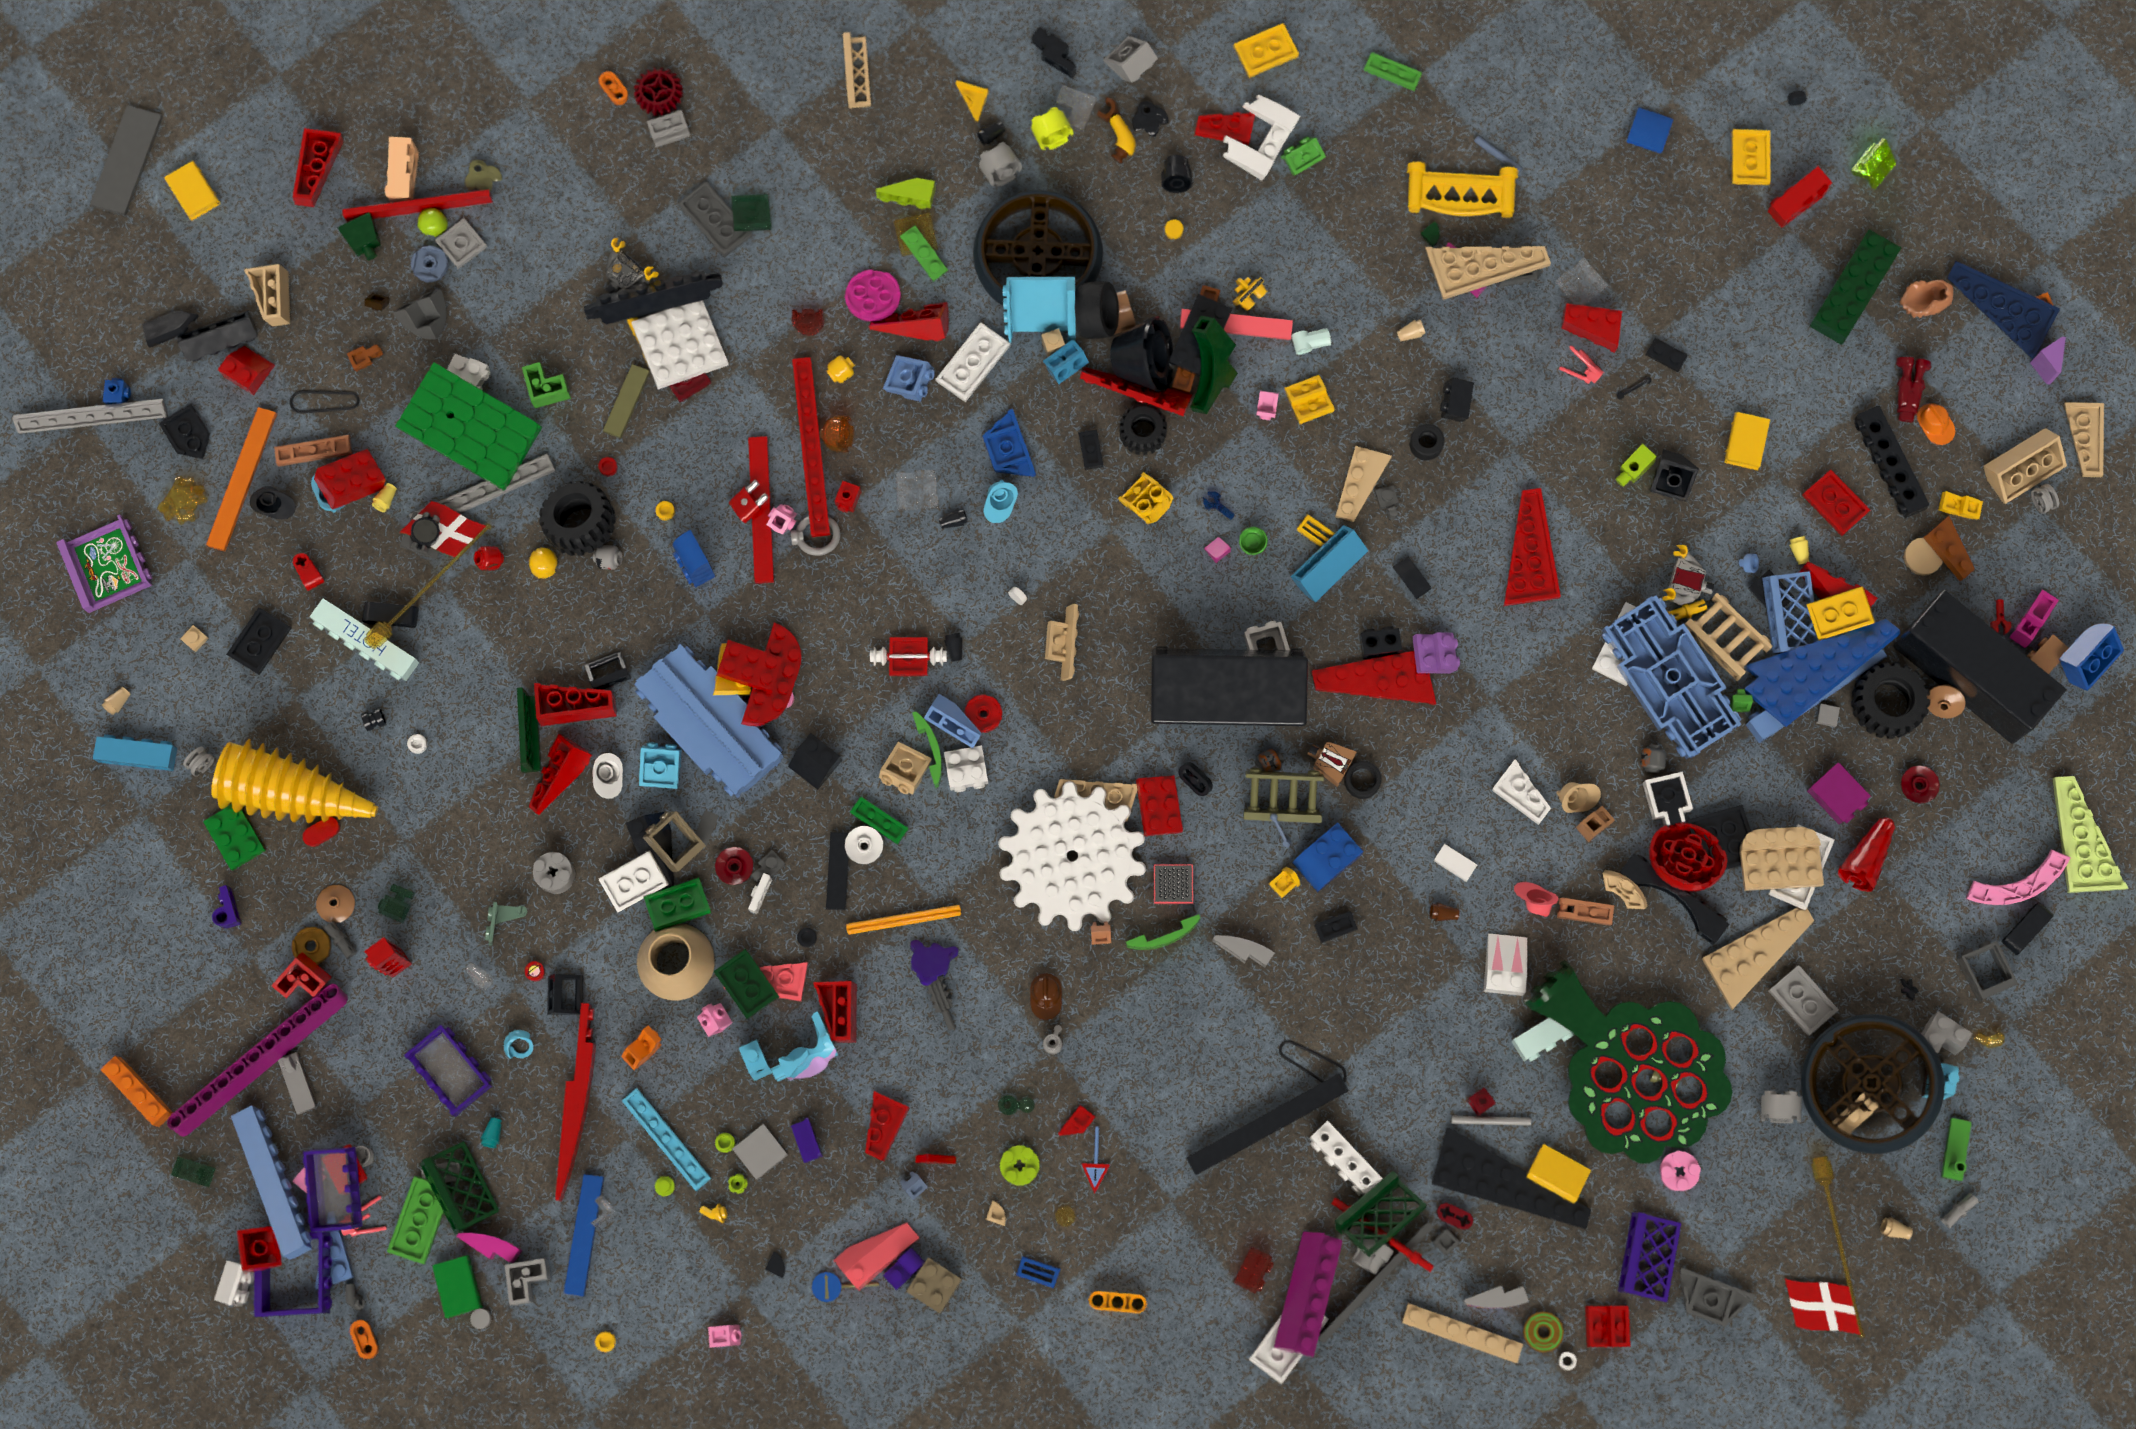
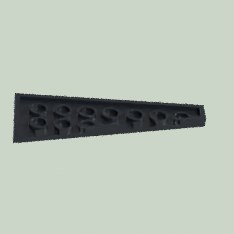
[1431,1128,1591,1229]

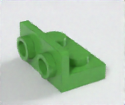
[1280,136,1326,175]

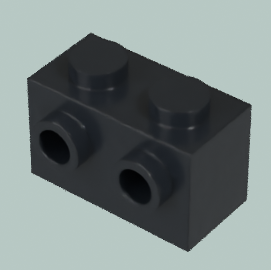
[1440,377,1474,422]

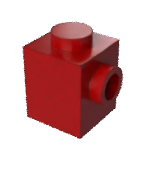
[835,481,862,513]

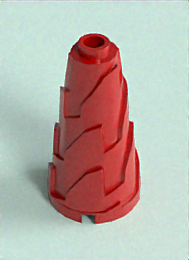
[1838,817,1895,892]

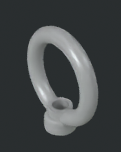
[791,516,841,556]

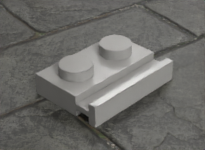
[647,110,690,148]

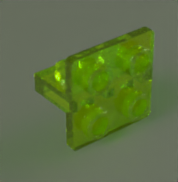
[1851,138,1896,189]

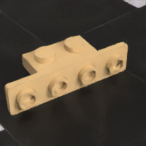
[1045,604,1079,681]

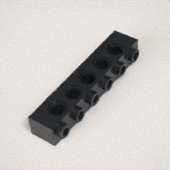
[1855,405,1930,518]

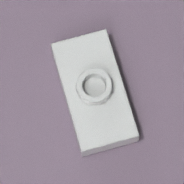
[748,873,772,914]

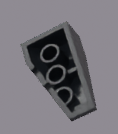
[626,812,674,892]

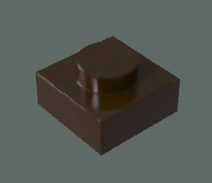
[364,292,390,311]

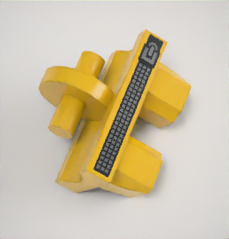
[1232,277,1267,311]

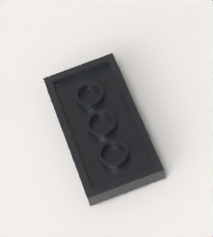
[1168,294,1232,376]

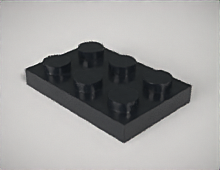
[226,607,292,675]

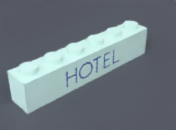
[310,599,419,681]

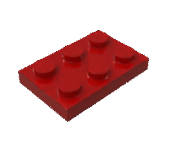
[1802,470,1871,536]
[1136,775,1183,836]

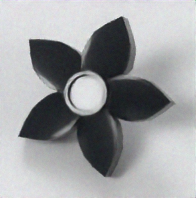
[1900,978,1919,1001]

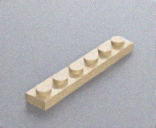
[1402,1303,1523,1363]

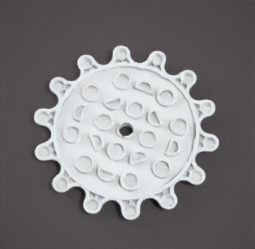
[998,781,1146,931]

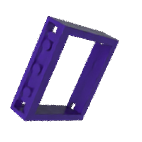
[254,1232,332,1317]

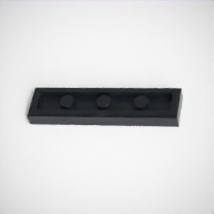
[826,832,849,910]

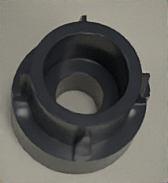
[1161,155,1193,193]

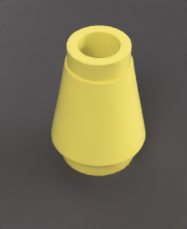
[372,483,397,512]
[1789,536,1810,565]

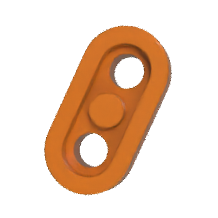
[599,72,629,105]
[350,1320,379,1359]

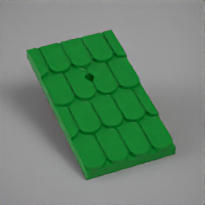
[395,362,542,491]

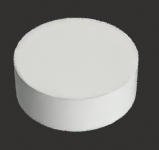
[1008,587,1027,605]
[407,734,428,754]

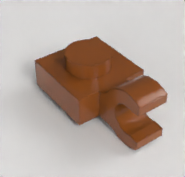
[347,345,383,372]

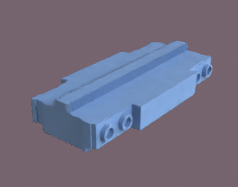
[1602,595,1742,759]
[634,644,784,798]

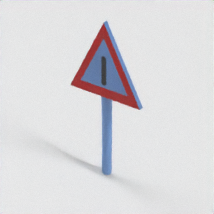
[1081,1126,1111,1194]

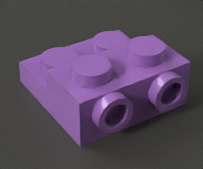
[1413,632,1460,674]

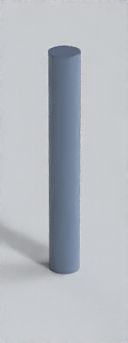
[1474,136,1522,174]

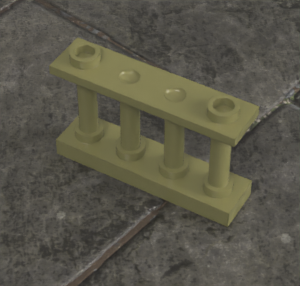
[1243,768,1324,823]

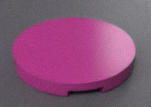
[845,269,901,321]

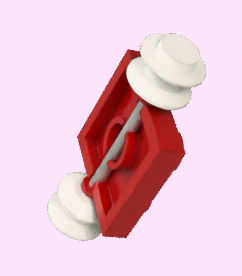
[870,637,947,676]

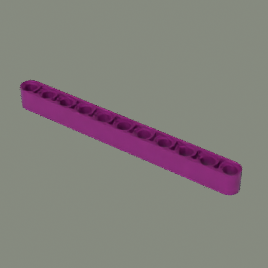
[167,984,348,1137]

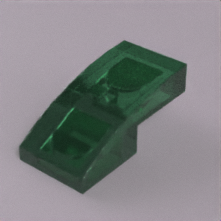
[171,1156,216,1187]

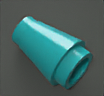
[480,1117,502,1148]

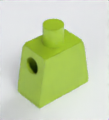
[1615,444,1657,487]

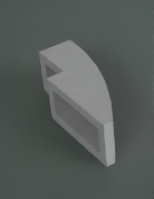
[1212,935,1275,968]
[1462,1286,1529,1309]

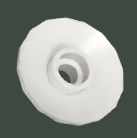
[845,826,883,864]

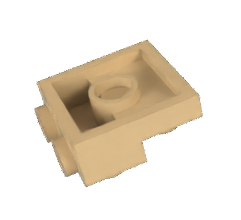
[879,742,932,795]

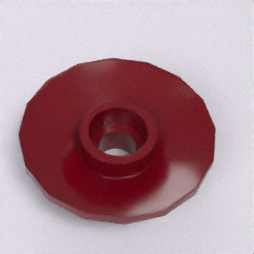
[1900,765,1940,804]
[715,847,754,885]

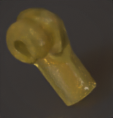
[1974,1032,2005,1049]

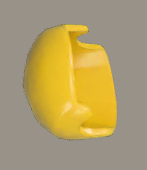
[529,547,558,578]

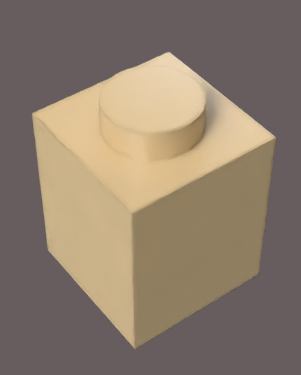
[1041,329,1065,357]

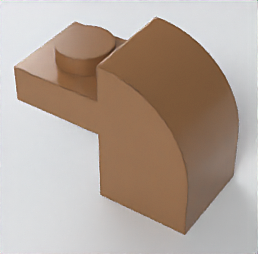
[1576,806,1615,843]

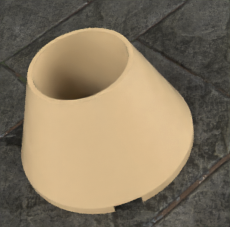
[637,923,715,1001]

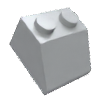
[1103,36,1158,83]

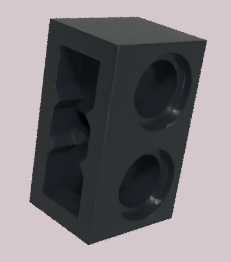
[1359,626,1402,659]

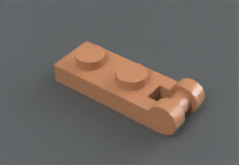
[1557,898,1614,926]

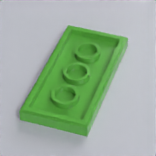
[387,1176,452,1265]

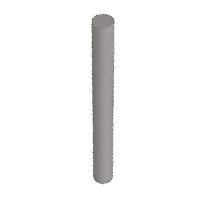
[1451,1116,1531,1126]

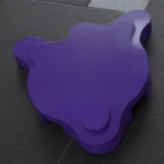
[910,940,958,986]

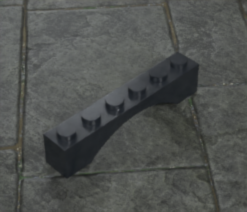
[1619,854,1730,945]

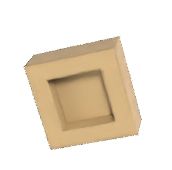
[180,625,209,652]

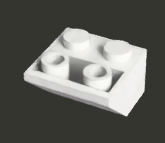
[214,1261,254,1307]

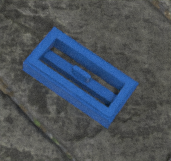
[1016,1256,1060,1288]

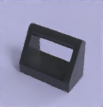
[585,651,631,690]
[547,974,583,1015]

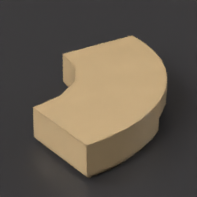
[1603,870,1648,909]

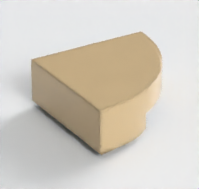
[986,1200,1006,1226]

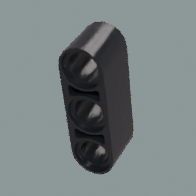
[362,602,419,628]
[2001,902,2054,955]

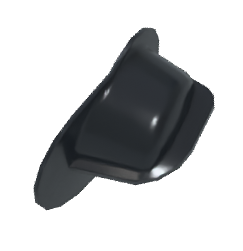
[249,486,296,520]

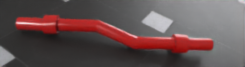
[1331,1197,1434,1272]

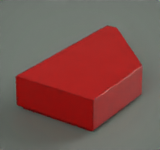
[1058,1105,1096,1136]
[916,1154,956,1164]

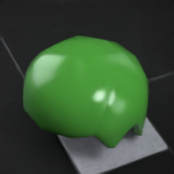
[1239,527,1268,555]

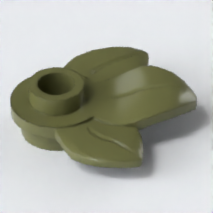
[465,160,502,193]

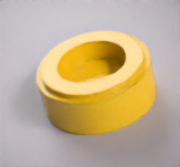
[1165,220,1183,239]
[655,501,675,521]
[595,1332,616,1352]

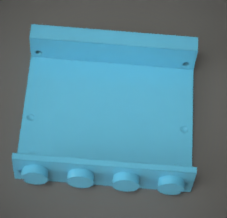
[1003,277,1076,343]

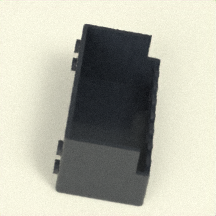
[1893,590,2067,744]
[1151,646,1308,726]

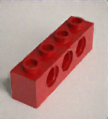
[364,937,412,978]

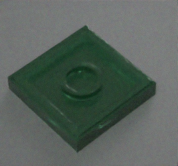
[731,194,771,232]

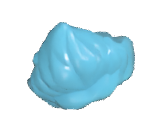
[503,1030,533,1059]

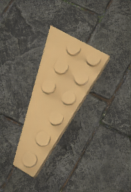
[1425,246,1551,300]
[1702,907,1814,1010]

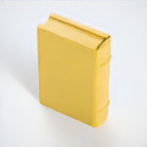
[164,161,220,221]
[1724,412,1770,471]
[1526,1144,1591,1203]

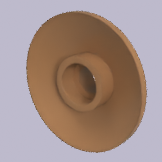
[1927,685,1966,719]
[316,885,355,923]

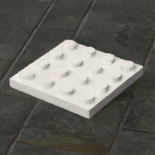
[631,300,728,389]

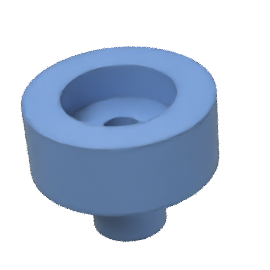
[1739,554,1759,573]

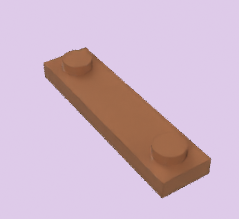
[274,435,352,467]

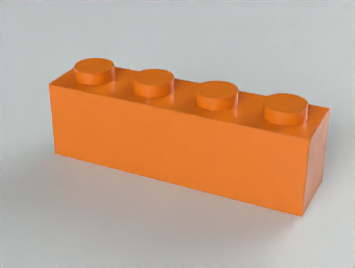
[100,1056,173,1127]

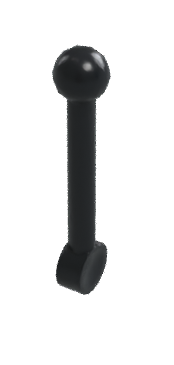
[1617,377,1652,400]

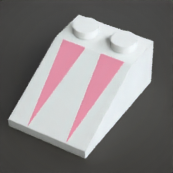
[1483,933,1527,996]

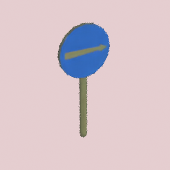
[812,1272,879,1302]

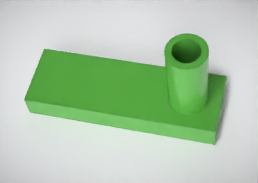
[1941,1118,1972,1181]

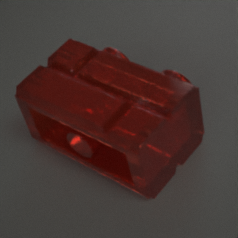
[1233,1247,1274,1294]

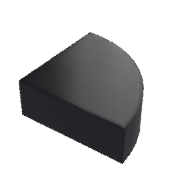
[765,1252,785,1278]

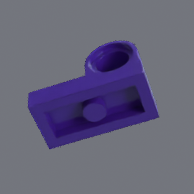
[212,885,242,929]
[883,1248,925,1291]

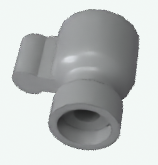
[1043,1025,1063,1055]

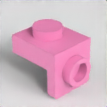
[1256,390,1279,420]

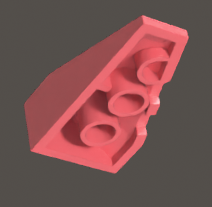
[833,1223,919,1291]

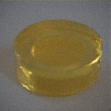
[1055,1206,1075,1227]

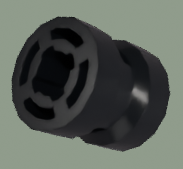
[361,707,386,731]

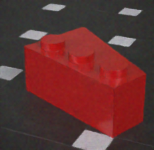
[1767,166,1833,228]
[1561,303,1622,353]
[813,981,857,1043]

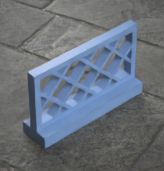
[1762,571,1819,653]

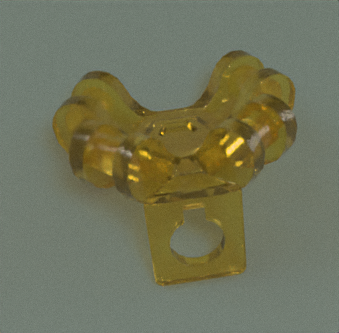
[157,476,208,525]

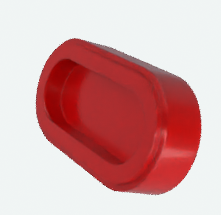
[302,817,340,847]

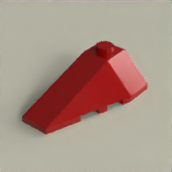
[869,302,949,341]
[529,734,592,815]

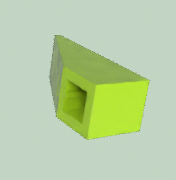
[876,178,935,209]

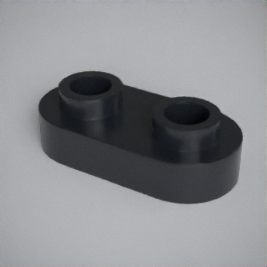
[1178,762,1213,796]

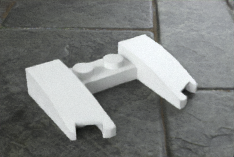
[1223,95,1300,180]

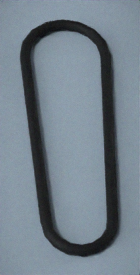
[289,390,360,414]
[1279,1040,1347,1082]

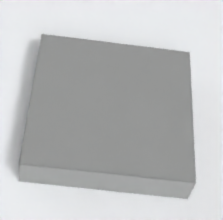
[435,218,487,269]
[732,1124,788,1180]

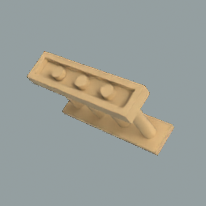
[1685,593,1773,681]

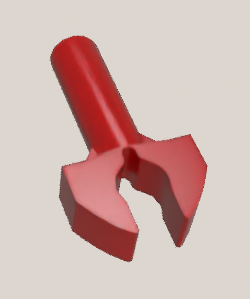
[1990,599,2011,635]

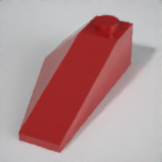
[1799,561,1878,608]

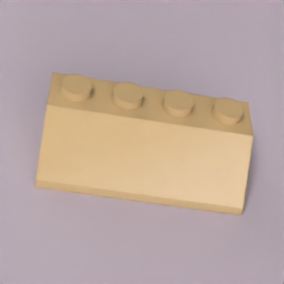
[1983,428,2067,504]

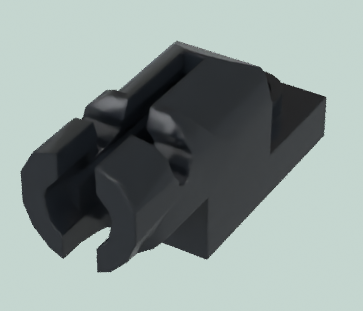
[1031,26,1076,79]

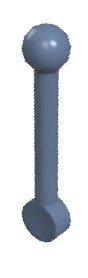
[1270,813,1291,847]

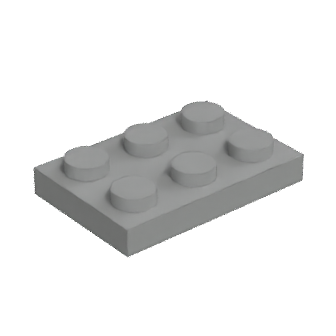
[1769,965,1838,1036]

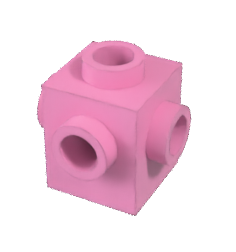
[767,504,797,535]
[697,1003,732,1037]

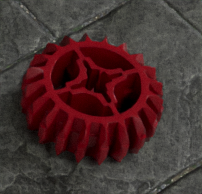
[634,67,683,116]

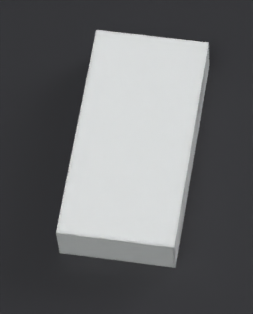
[1434,844,1477,882]

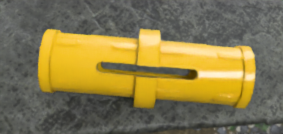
[1668,599,1707,621]

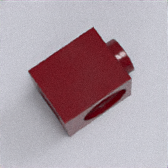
[1466,1087,1496,1116]

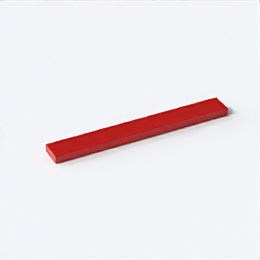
[342,189,493,222]
[748,436,774,584]

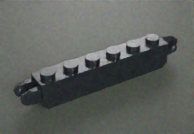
[584,270,723,324]

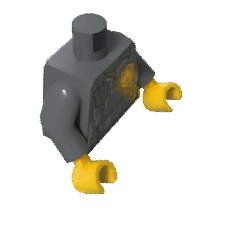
[604,238,658,294]

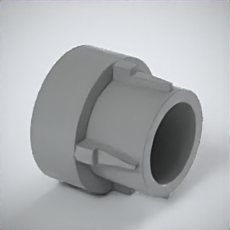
[1353,1234,1394,1275]

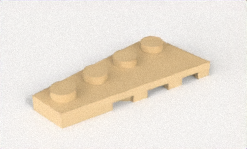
[2064,402,2104,477]
[1336,446,1392,522]
[1054,779,1137,821]

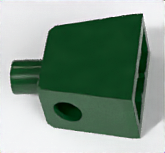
[337,213,381,260]

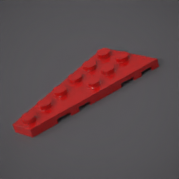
[1311,651,1436,705]

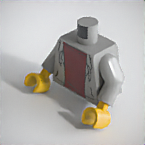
[1662,545,1714,605]

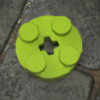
[1000,1145,1040,1186]

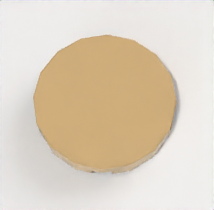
[1904,538,1943,576]

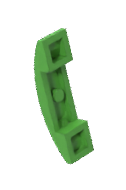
[912,711,942,788]
[1126,914,1200,950]

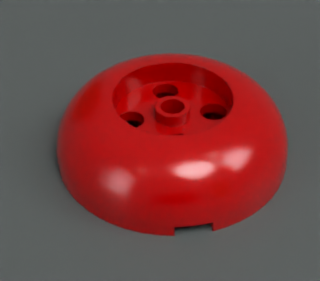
[1649,822,1727,891]

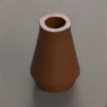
[1429,902,1460,921]

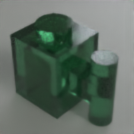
[378,884,415,924]

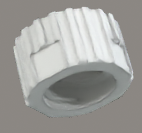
[1558,1352,1577,1370]

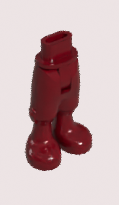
[1896,357,1932,423]

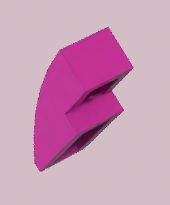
[2009,589,2059,648]
[457,1233,522,1263]

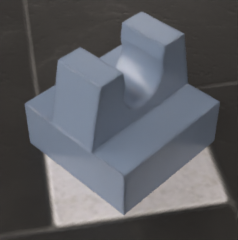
[900,1171,928,1200]

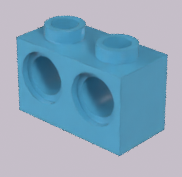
[1043,339,1089,384]

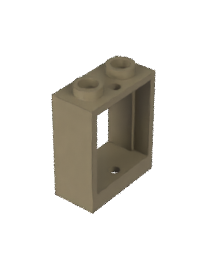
[643,811,706,872]

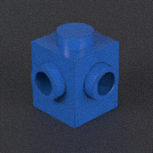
[103,378,131,405]

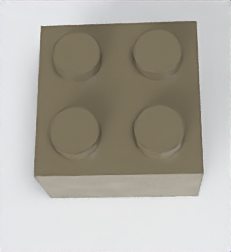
[906,1258,962,1314]

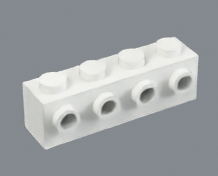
[1309,1121,1382,1196]

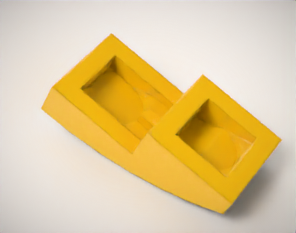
[1938,491,1983,520]

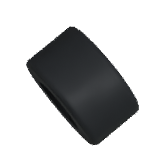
[1409,424,1445,461]

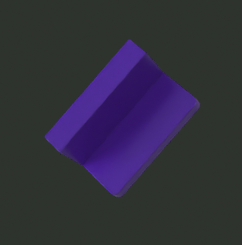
[791,1118,823,1163]

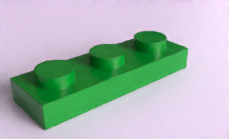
[850,797,909,845]

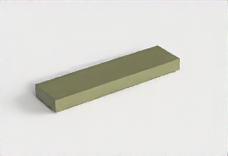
[603,364,650,439]

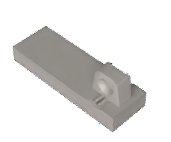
[278,1052,317,1115]

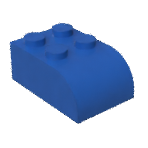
[672,530,715,588]
[2059,624,2124,691]
[1292,823,1363,892]

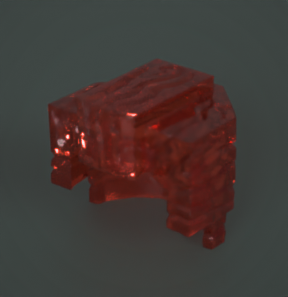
[792,309,824,336]

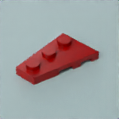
[1195,112,1255,146]
[865,1091,910,1162]

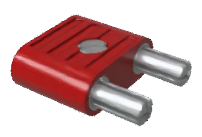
[729,480,769,523]

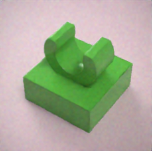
[1730,689,1753,712]

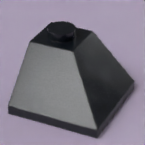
[1650,449,1699,502]

